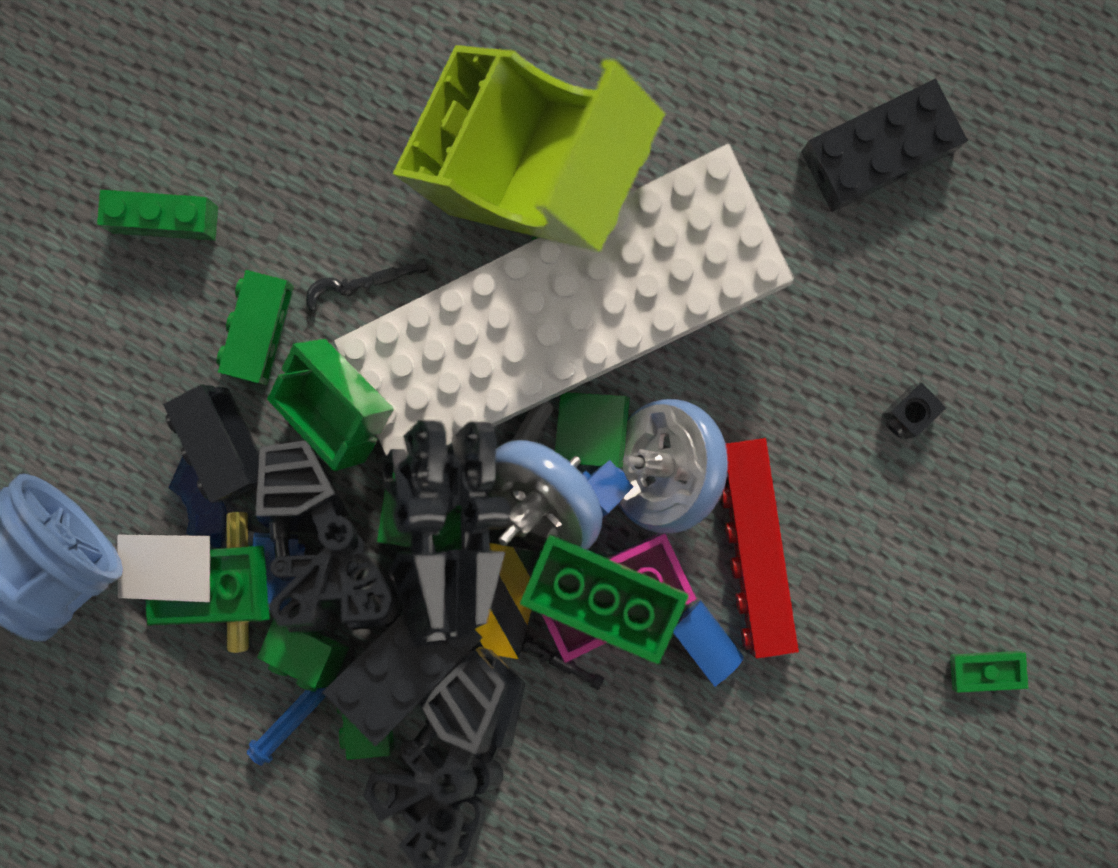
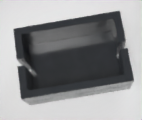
[163,384,259,503]

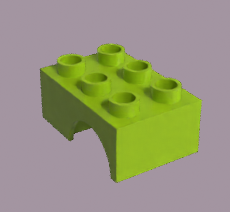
[393,45,665,252]

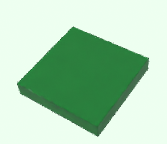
[555,392,630,468]

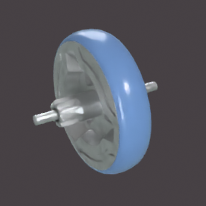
[618,399,728,533]
[487,440,602,551]

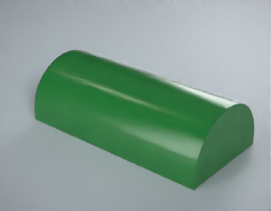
[520,534,689,665]

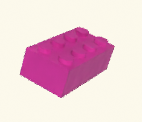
[542,533,697,663]

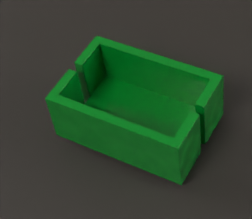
[267,339,394,471]

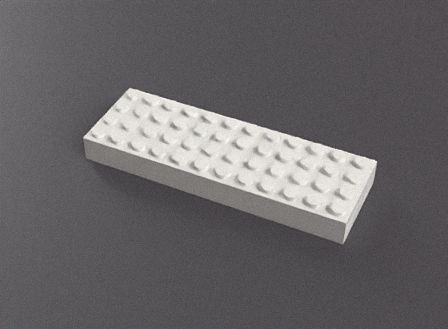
[334,143,794,456]

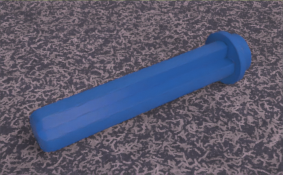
[246,676,338,766]

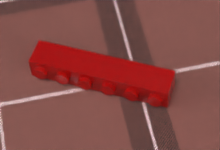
[720,438,799,659]

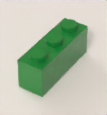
[97,189,218,241]
[216,270,294,386]

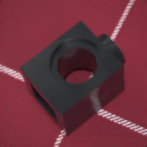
[882,382,946,439]

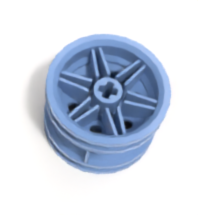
[0,474,123,641]

